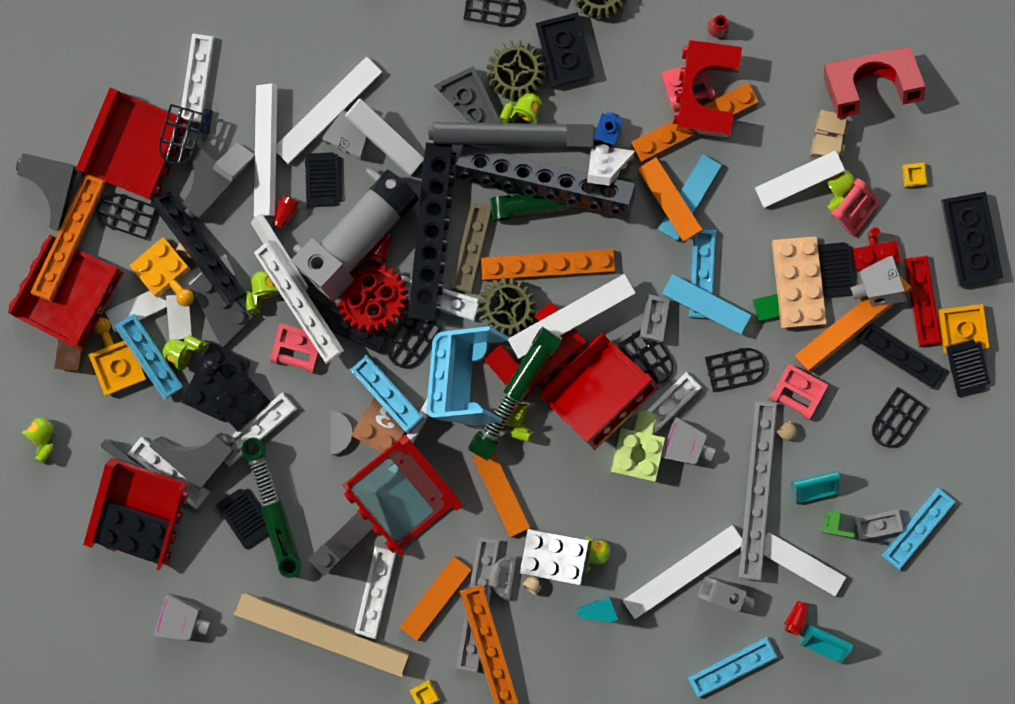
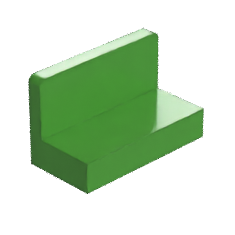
[822,510,855,538]

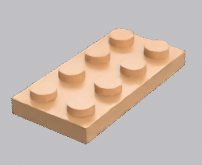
[771,236,826,329]

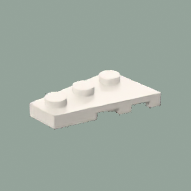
[587,144,635,186]

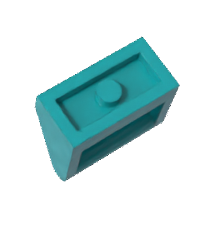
[790,471,840,503]
[576,596,618,623]
[799,624,853,664]

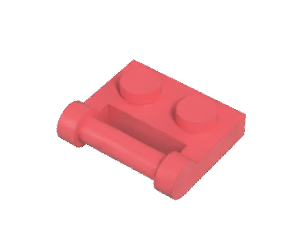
[661,66,715,111]
[830,178,881,236]
[270,323,319,373]
[769,364,828,420]

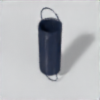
[201,103,213,139]

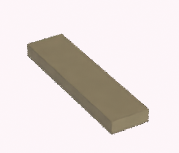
[450,203,492,294]

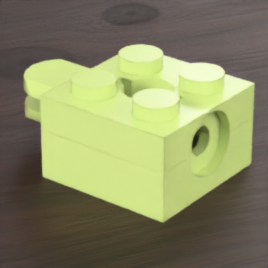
[610,411,665,482]

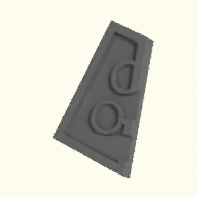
[434,66,501,123]
[190,273,254,348]

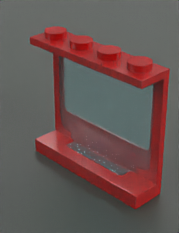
[343,434,464,556]

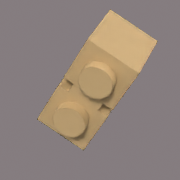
[810,110,850,158]

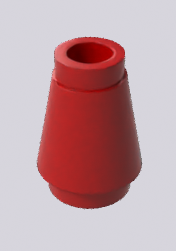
[707,15,729,38]
[272,195,299,229]
[366,233,393,266]
[784,601,809,636]

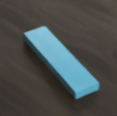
[658,154,721,241]
[689,229,716,319]
[662,274,751,335]
[114,314,183,400]
[351,355,425,434]
[881,488,956,571]
[687,637,777,698]

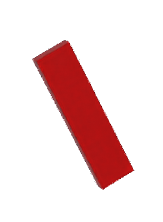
[904,255,942,346]

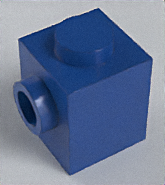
[593,112,623,148]

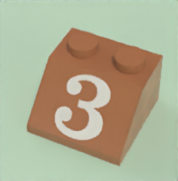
[351,398,406,453]

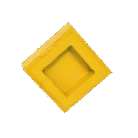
[902,163,927,188]
[410,680,440,704]

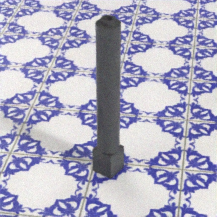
[428,122,594,147]

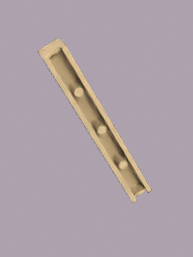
[233,593,409,677]

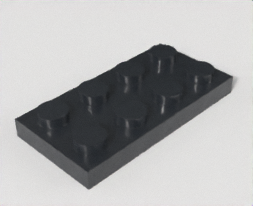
[941,191,1003,287]

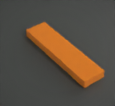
[638,157,703,243]
[472,452,530,537]
[399,556,472,641]

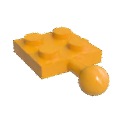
[129,237,194,307]
[89,317,147,396]

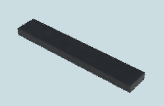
[150,191,247,306]

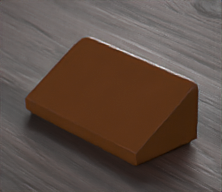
[54,339,81,372]

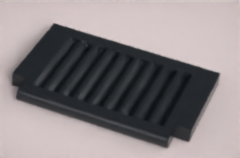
[305,152,342,206]
[818,242,856,298]
[945,338,991,397]
[216,488,268,549]

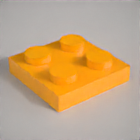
[937,304,989,354]

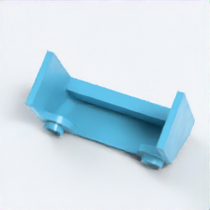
[426,326,508,425]

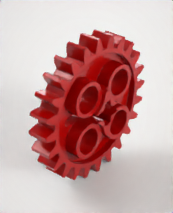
[337,263,409,334]

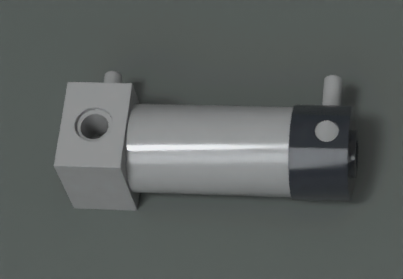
[290,167,419,303]

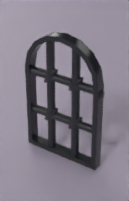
[463,0,522,26]
[159,104,205,165]
[97,193,157,240]
[387,315,442,368]
[619,329,673,384]
[705,348,765,392]
[872,387,927,447]

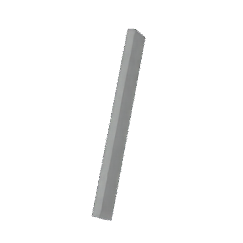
[738,401,778,581]

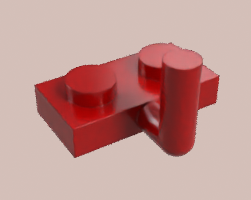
[852,227,901,271]

